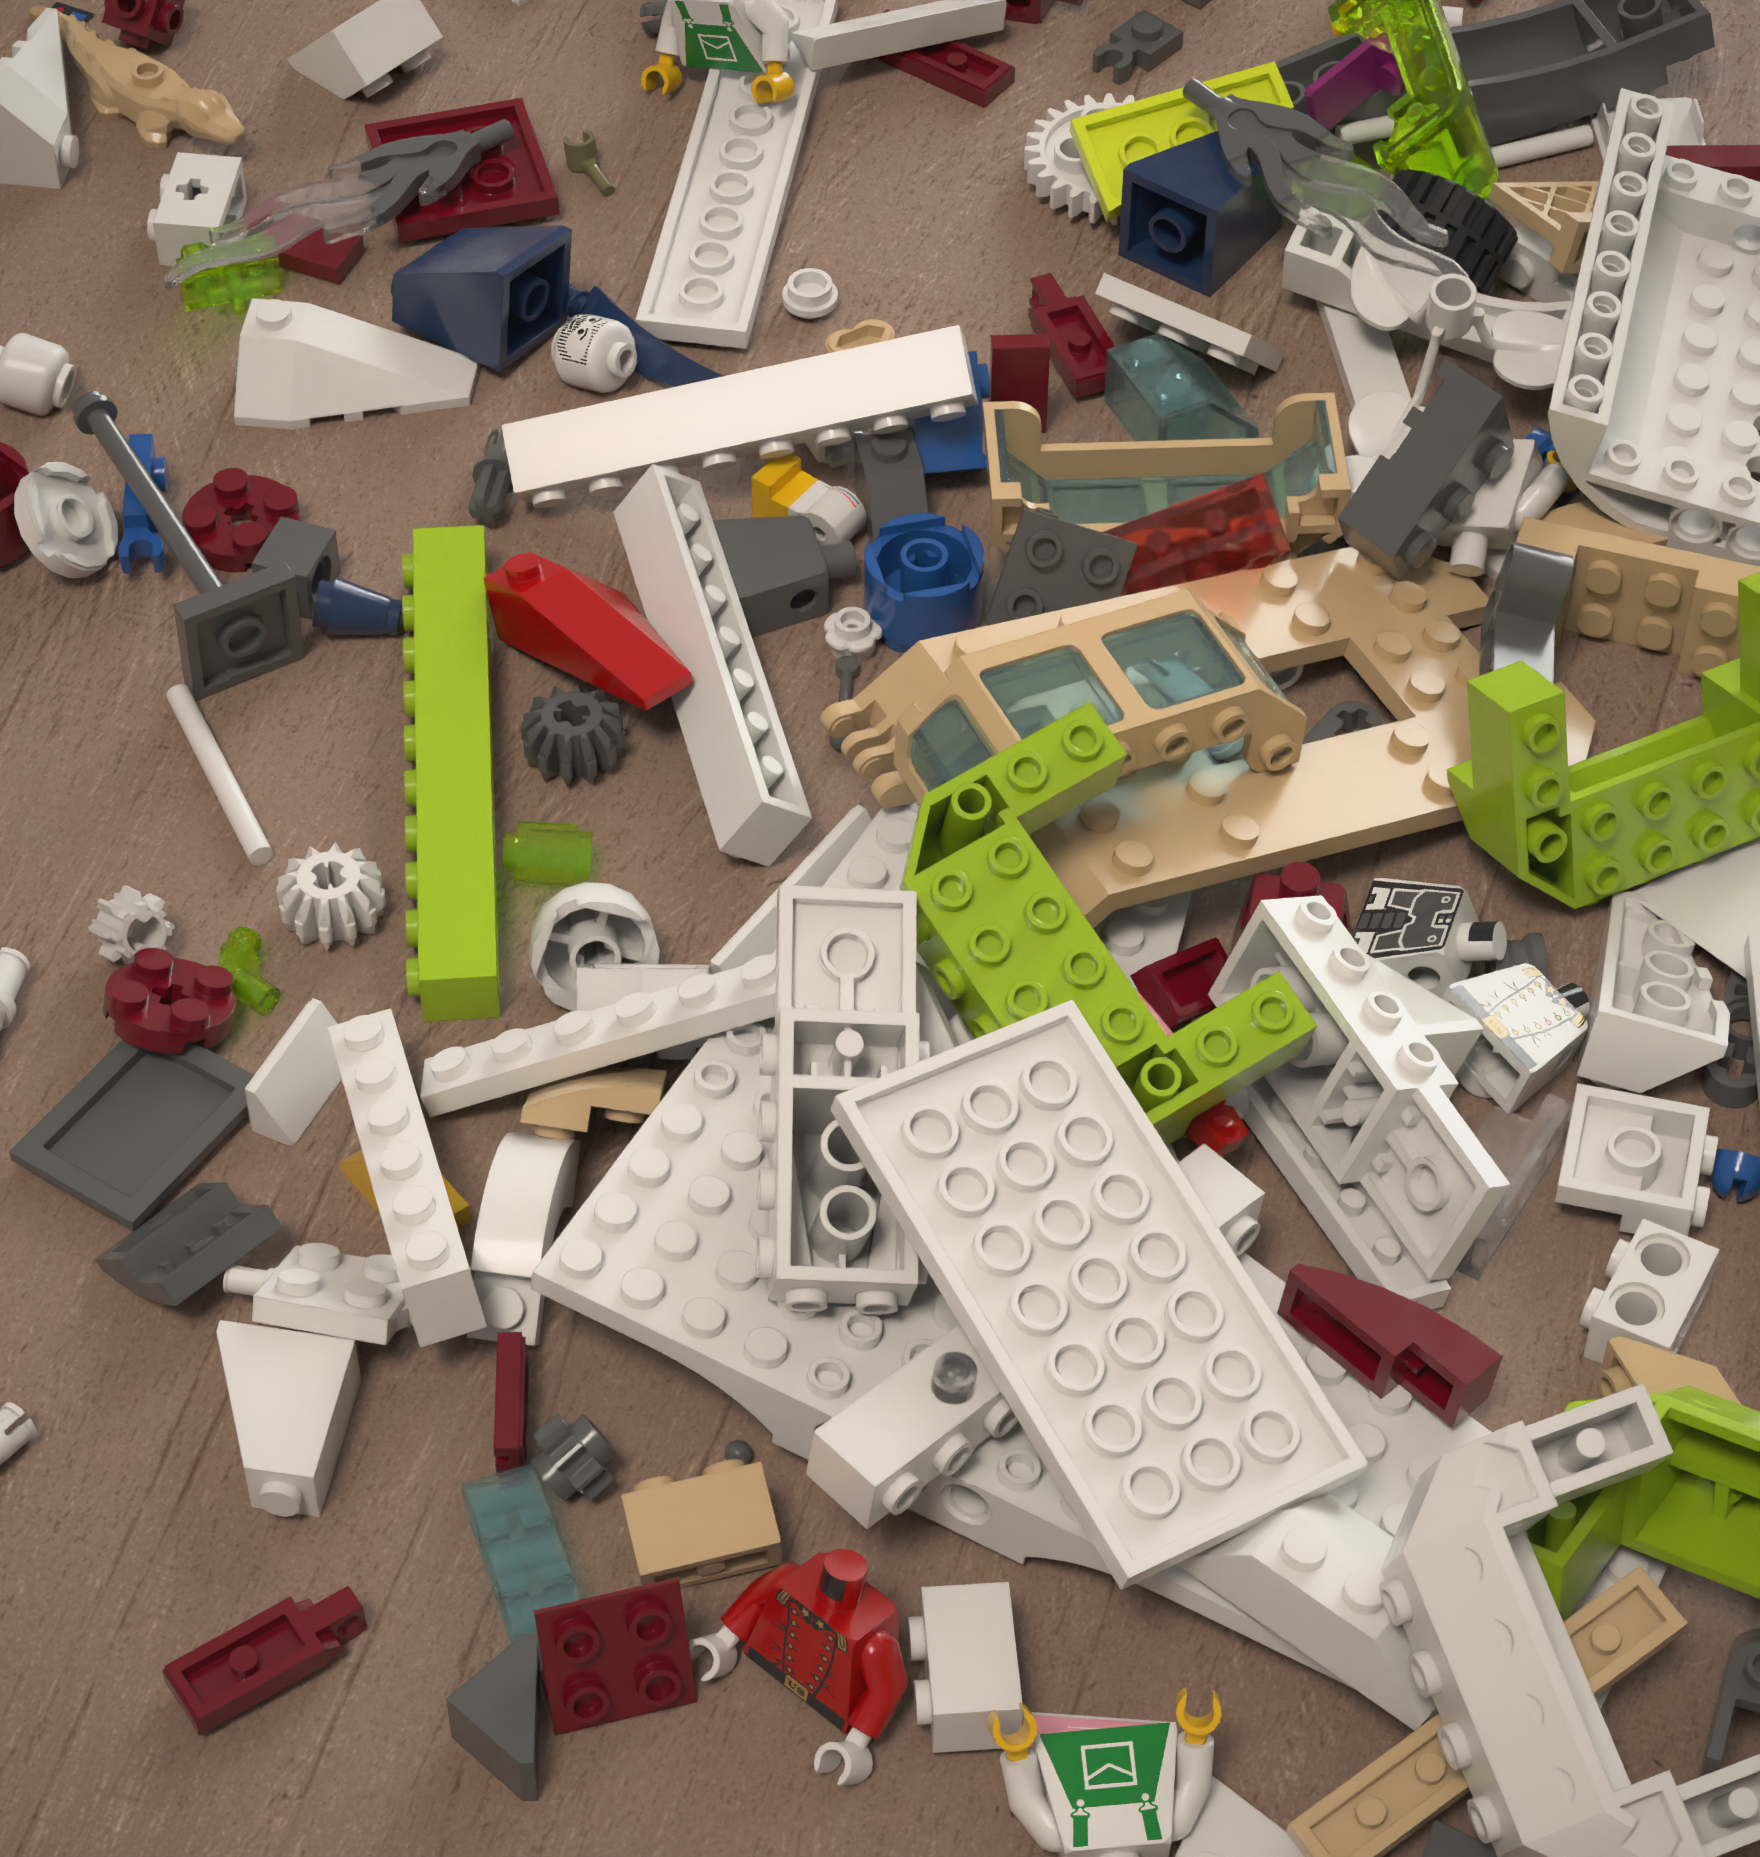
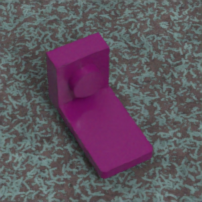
[1304,30,1435,131]

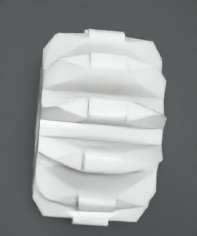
[276,842,386,951]

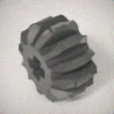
[521,683,626,787]

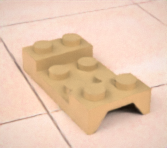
[1516,516,1760,678]

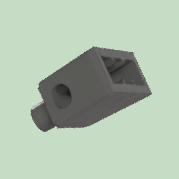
[713,516,857,638]

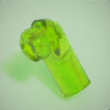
[218,927,281,1015]

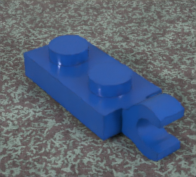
[118,434,168,574]

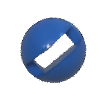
[1711,1149,1760,1202]

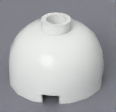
[529,882,660,1011]

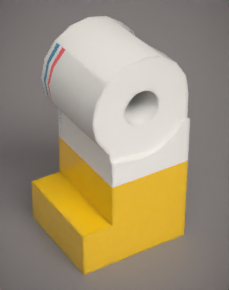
[751,453,867,546]

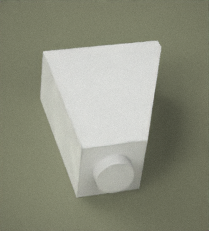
[216,1320,361,1517]

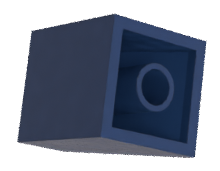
[1118,132,1286,297]
[391,225,572,372]

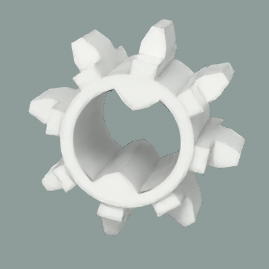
[88,885,175,964]

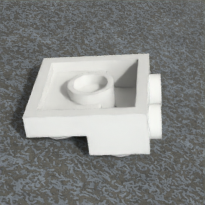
[1555,1083,1718,1236]

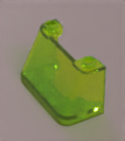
[1327,0,1498,199]

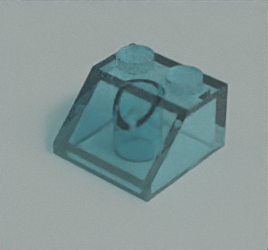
[1104,333,1259,441]

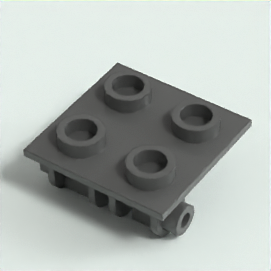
[985,507,1138,625]

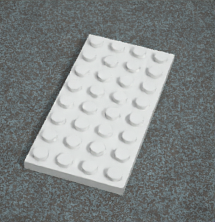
[830,999,1369,1590]

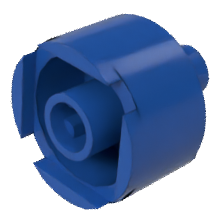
[864,513,985,653]

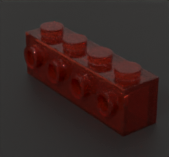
[1103,473,1291,597]

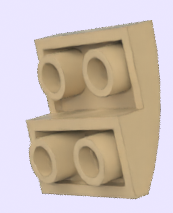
[520,1068,667,1140]

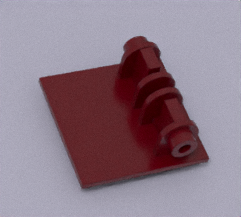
[533,1577,697,1736]

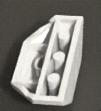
[1177,1492,1438,1731]

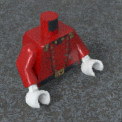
[689,1549,909,1786]

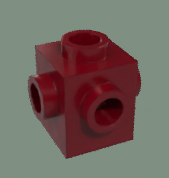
[101,0,185,50]

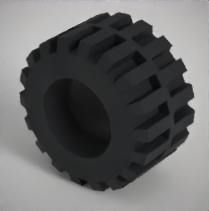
[1364,169,1518,295]

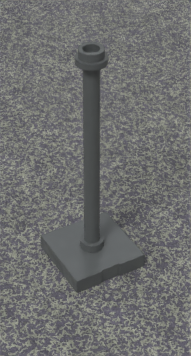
[73,391,304,701]

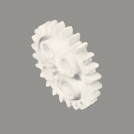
[1024,93,1134,225]

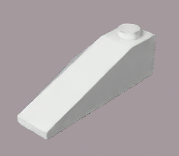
[234,298,480,430]

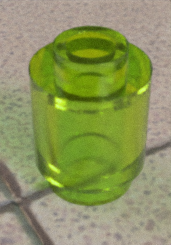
[502,821,593,887]

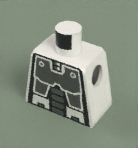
[1352,878,1507,999]

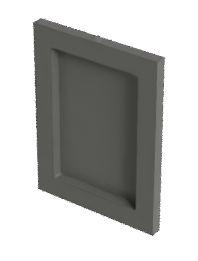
[9,1040,254,1231]

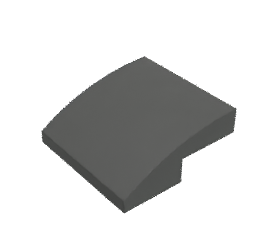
[95,1182,282,1306]

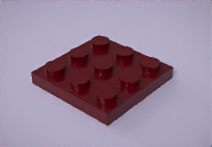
[364,98,559,243]

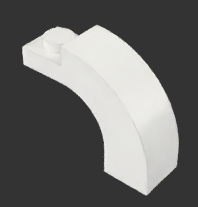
[467,1132,581,1346]

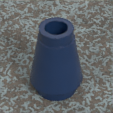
[312,576,402,636]

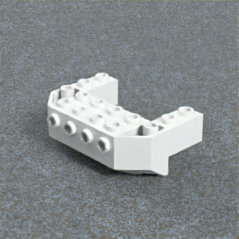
[1379,1383,1760,1857]

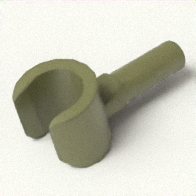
[563,130,615,197]

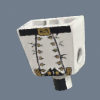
[1442,963,1590,1114]

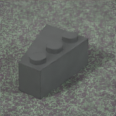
[1338,358,1514,581]

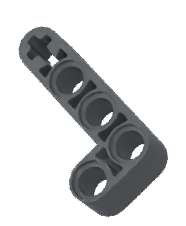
[1479,541,1574,683]

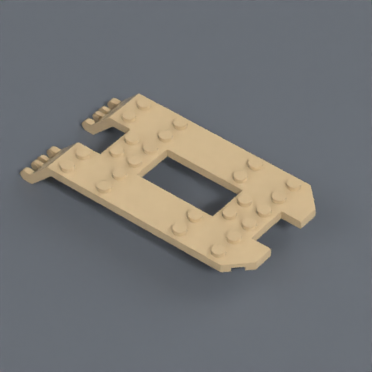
[820,546,1596,928]

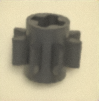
[530,1413,618,1502]

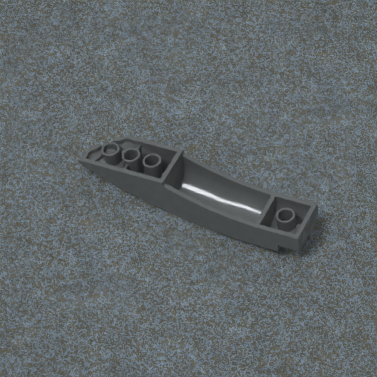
[1275,0,1715,175]

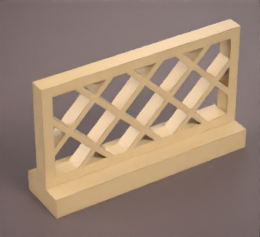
[1488,181,1599,274]

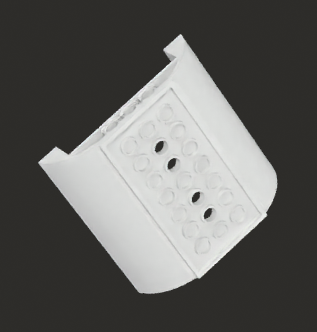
[1548,88,1760,567]

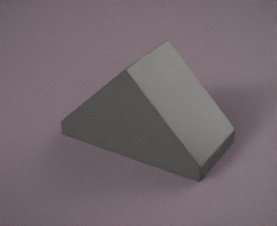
[446,1633,542,1801]

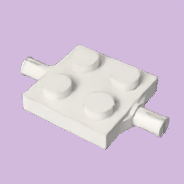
[223,1243,413,1345]

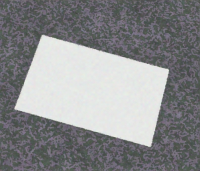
[1632,838,1760,979]

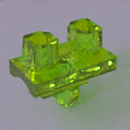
[176,231,283,316]

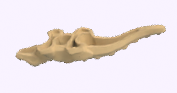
[29,5,246,149]

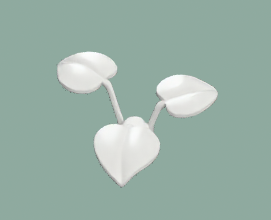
[1348,236,1568,460]

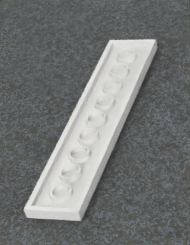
[635,0,838,349]

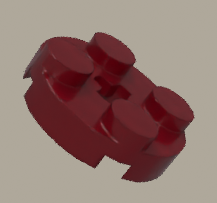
[182,468,300,573]
[103,948,236,1054]

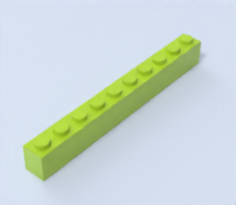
[402,525,501,1022]

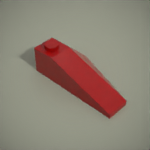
[483,552,693,711]

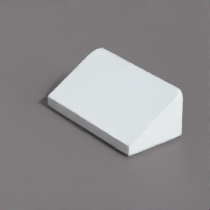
[245,998,342,1146]

